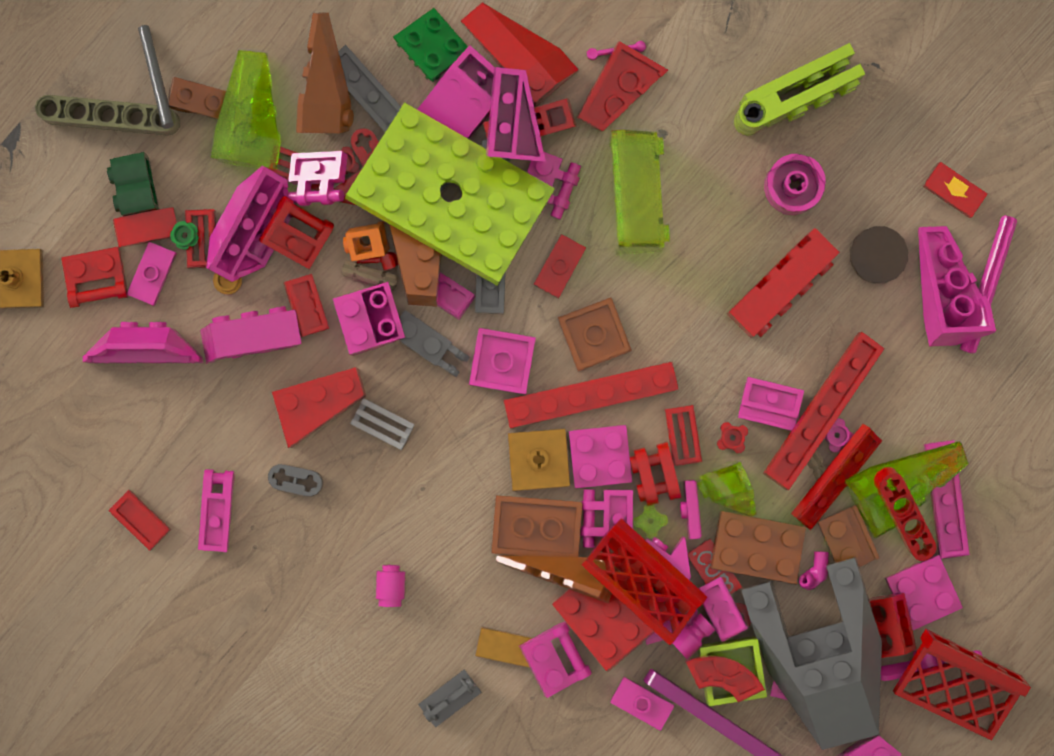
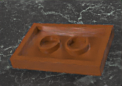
[491,495,583,557]
[710,511,806,584]

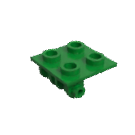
[393,8,468,82]

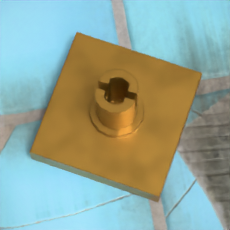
[0,249,44,308]
[508,429,570,491]

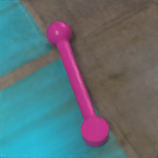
[587,41,646,60]

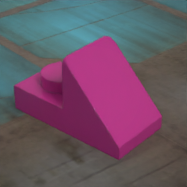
[645,536,691,580]

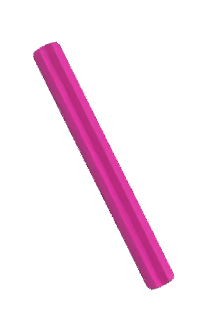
[960,215,1017,354]

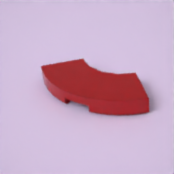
[685,656,765,703]

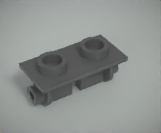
[418,669,482,728]

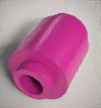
[376,565,405,607]

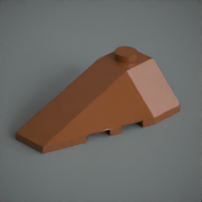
[296,12,354,133]
[496,555,620,603]

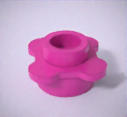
[824,418,854,452]

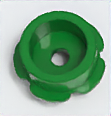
[170,221,199,250]

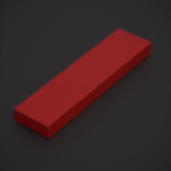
[791,424,882,531]

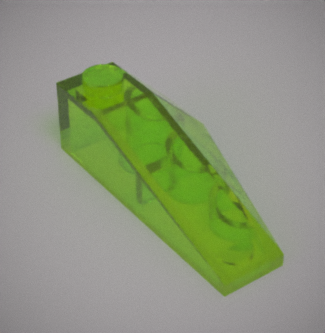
[845,441,969,539]

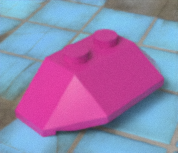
[206,166,292,282]
[83,322,203,363]

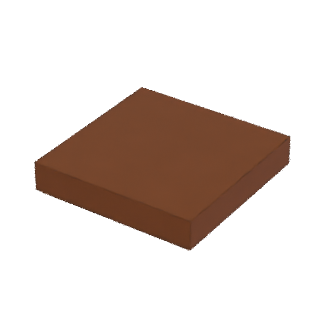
[558,297,632,372]

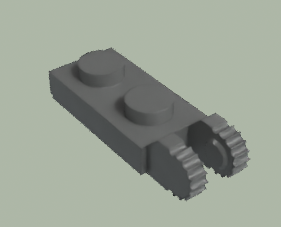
[399,310,470,377]

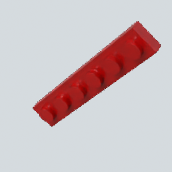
[763,332,885,490]
[504,362,679,428]

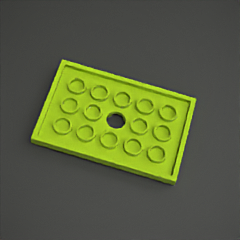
[345,102,555,286]

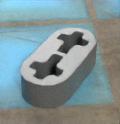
[268,464,323,496]

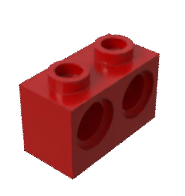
[869,592,917,658]

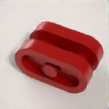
[629,442,681,506]

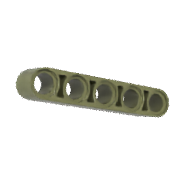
[35,95,180,136]

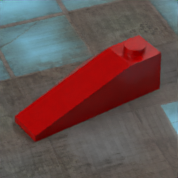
[461,2,579,107]

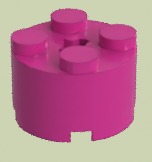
[764,154,826,215]

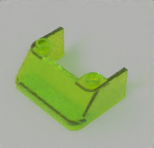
[608,130,670,255]

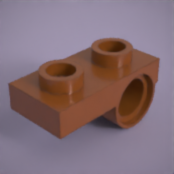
[167,77,230,121]

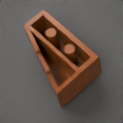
[389,224,442,307]

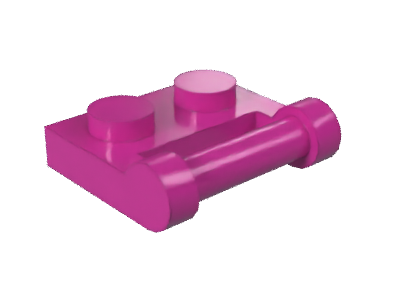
[519,622,592,698]

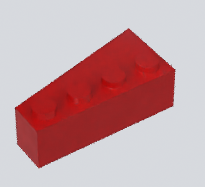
[727,228,840,338]

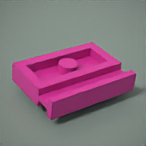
[737,377,804,431]

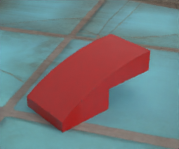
[113,207,177,248]

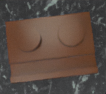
[817,505,880,567]

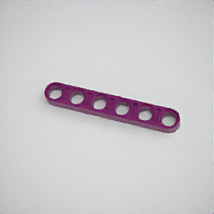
[643,668,783,756]

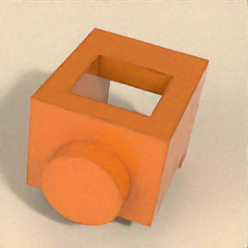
[343,221,390,261]

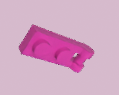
[198,469,235,552]

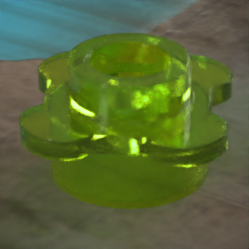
[633,505,668,539]

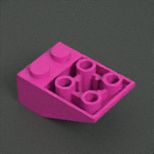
[417,45,494,139]

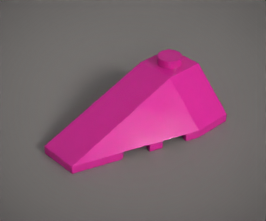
[918,226,996,347]

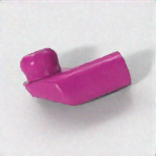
[799,551,829,590]

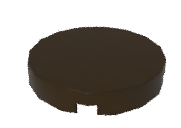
[850,226,908,284]

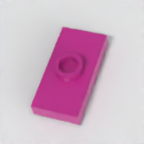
[127,242,177,306]
[437,272,475,320]
[680,480,702,539]
[699,577,748,642]
[610,677,675,731]

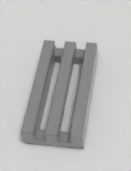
[350,398,415,450]

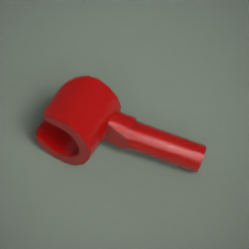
[357,252,399,271]

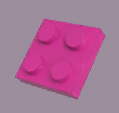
[469,328,536,395]
[569,425,632,488]
[885,555,963,630]

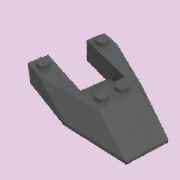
[741,557,882,750]

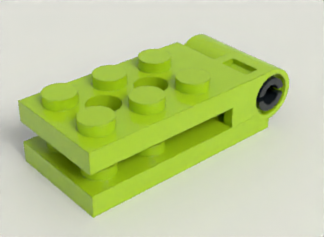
[734,43,865,136]

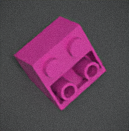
[333,282,405,356]

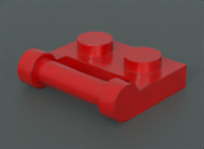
[259,196,334,269]
[61,247,128,308]

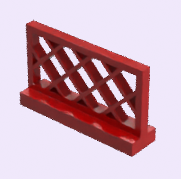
[582,518,707,646]
[893,629,1031,741]

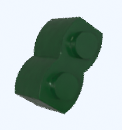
[107,152,159,217]

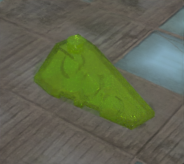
[211,50,281,170]
[697,461,757,517]

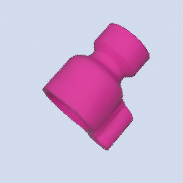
[673,613,716,660]

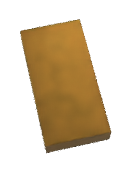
[475,627,532,668]

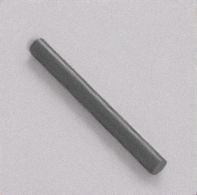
[138,25,174,129]

